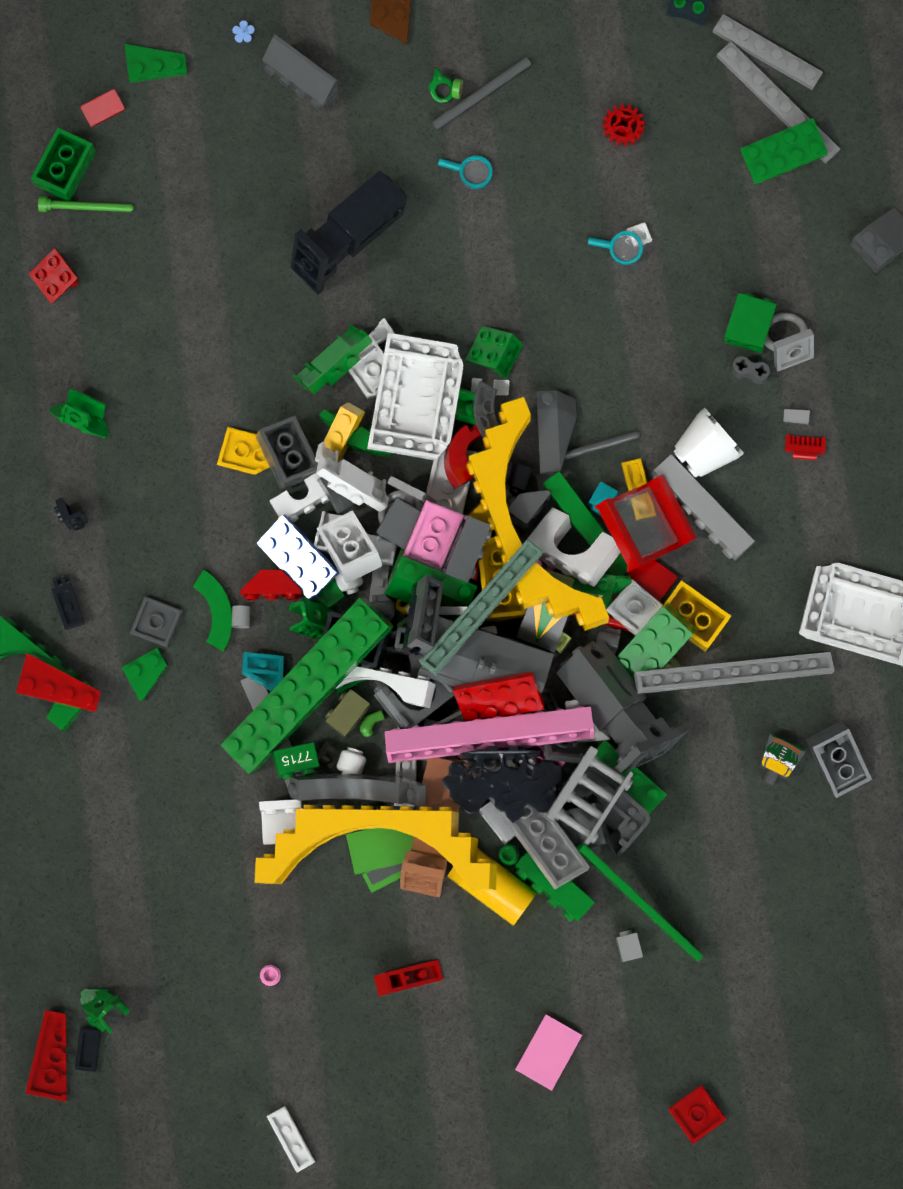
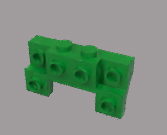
[292,323,372,394]

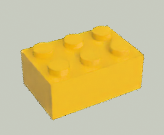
[664,580,731,652]

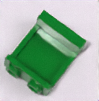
[724,293,777,354]

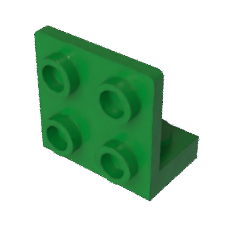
[466,326,523,379]

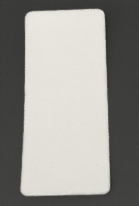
[471,378,510,395]

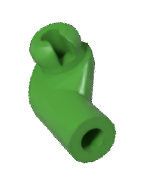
[360,710,384,737]

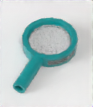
[438,155,493,189]
[588,231,643,265]

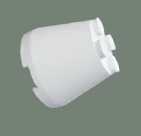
[673,408,744,478]

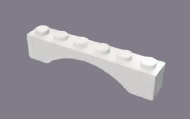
[336,664,436,708]

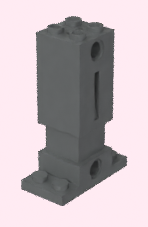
[557,640,688,774]

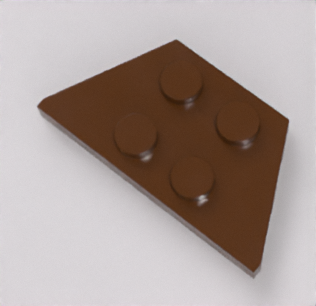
[370,0,411,45]

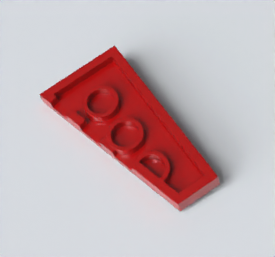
[16,654,101,712]
[25,1010,66,1102]

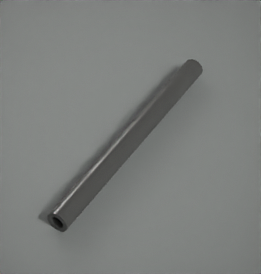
[431,57,531,130]

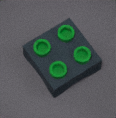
[666,0,711,26]

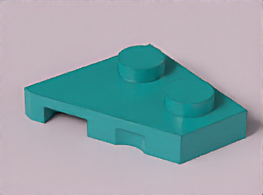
[241,652,284,691]

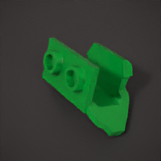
[49,388,109,438]
[572,574,632,608]
[289,597,334,639]
[80,989,130,1034]

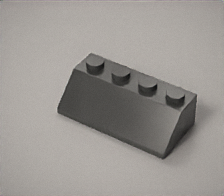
[262,34,339,112]

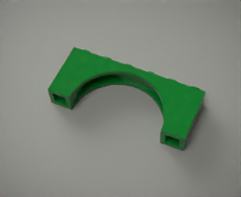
[0,616,94,733]

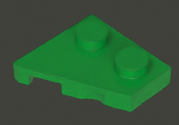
[122,648,167,702]

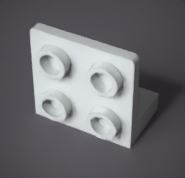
[259,800,303,845]

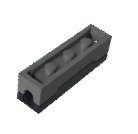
[402,574,444,658]

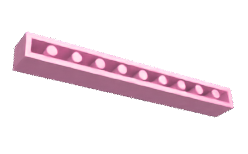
[385,706,595,763]

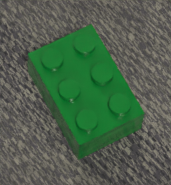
[31,128,96,201]

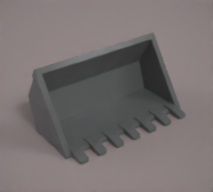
[418,615,554,713]

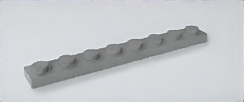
[717,42,840,164]

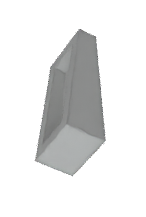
[783,409,810,424]

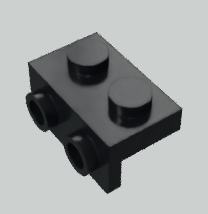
[54,497,88,531]

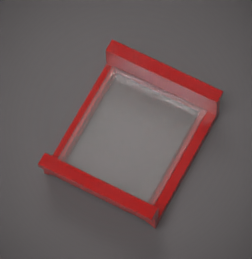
[595,474,697,573]

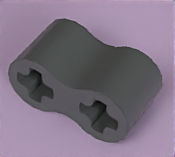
[731,356,770,384]

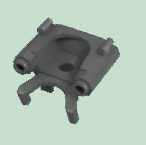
[374,655,454,729]

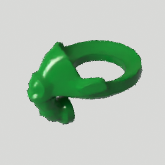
[428,68,453,103]

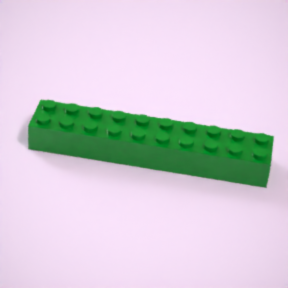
[221,598,394,774]

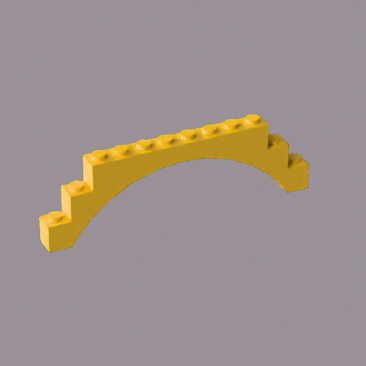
[466,397,609,631]
[255,805,497,890]

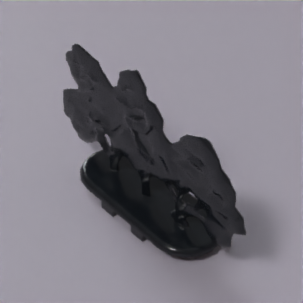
[442,746,562,823]

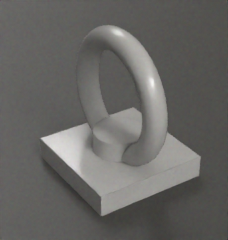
[765,313,814,372]
[378,476,437,524]

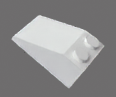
[316,510,382,584]

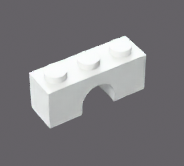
[270,473,329,522]

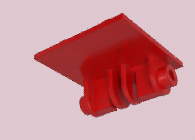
[29,248,79,304]

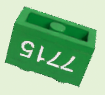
[272,742,319,780]

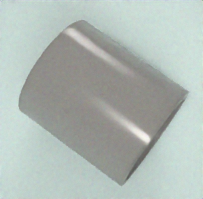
[232,606,251,628]

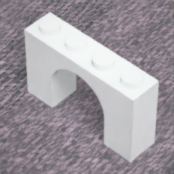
[528,507,621,587]

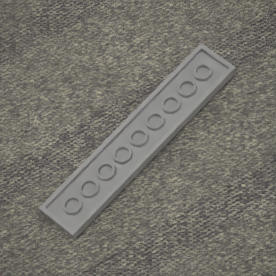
[437,711,589,889]

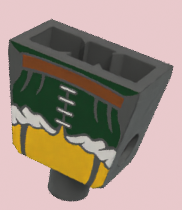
[759,734,806,786]

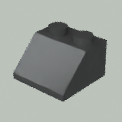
[507,490,551,532]

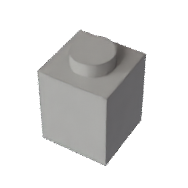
[616,930,643,962]

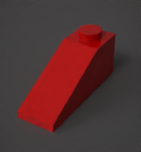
[374,960,443,996]

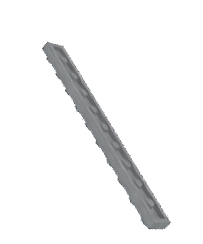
[634,652,835,694]

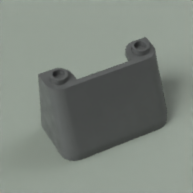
[563,767,650,857]

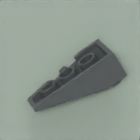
[536,391,577,474]

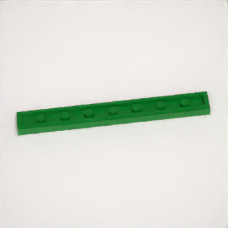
[576,843,703,962]

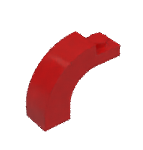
[444,425,482,490]

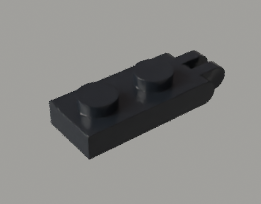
[51,574,85,631]

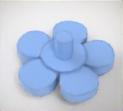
[232,21,255,43]

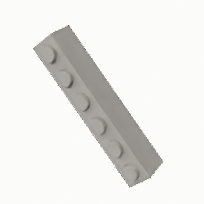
[652,455,755,561]

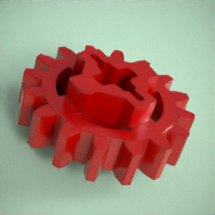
[602,104,645,147]

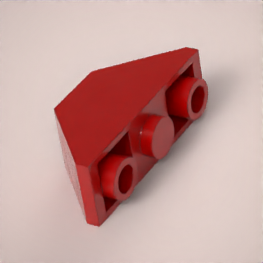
[240,570,303,601]

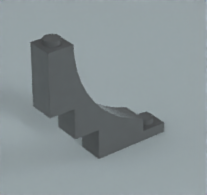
[288,772,426,807]

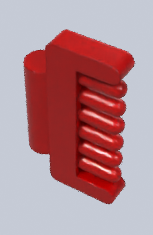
[785,434,826,460]

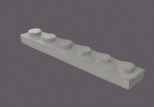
[713,14,823,90]

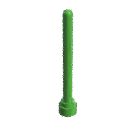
[38,196,134,212]

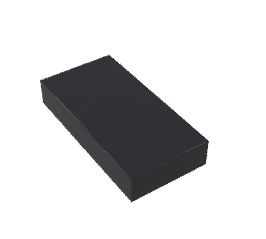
[75,1028,101,1072]

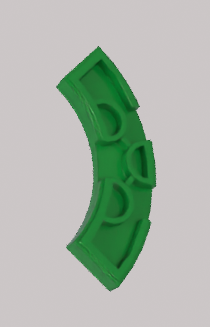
[193,570,232,652]

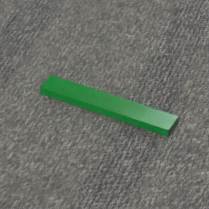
[542,471,627,576]

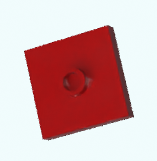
[668,1084,727,1144]

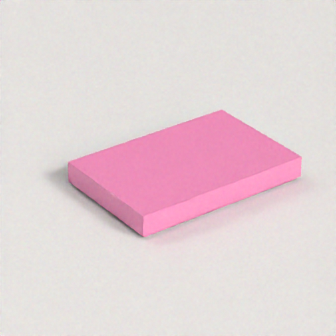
[403,500,464,571]
[515,1015,582,1091]

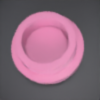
[260,965,281,986]

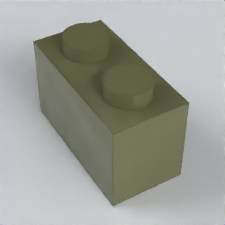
[325,689,370,738]

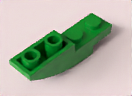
[320,409,393,457]

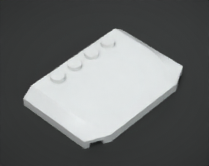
[368,333,463,460]
[799,563,903,666]

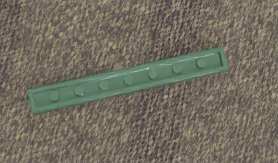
[419,539,544,676]

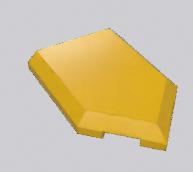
[217,427,270,475]

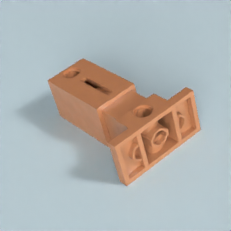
[400,757,469,898]

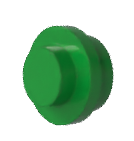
[499,844,520,865]

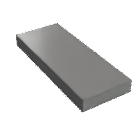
[369,564,389,603]

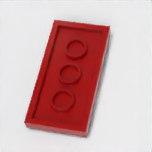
[453,671,545,722]

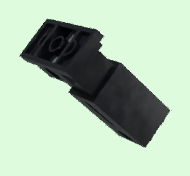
[290,170,407,295]

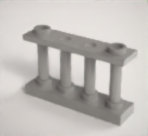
[544,746,634,845]

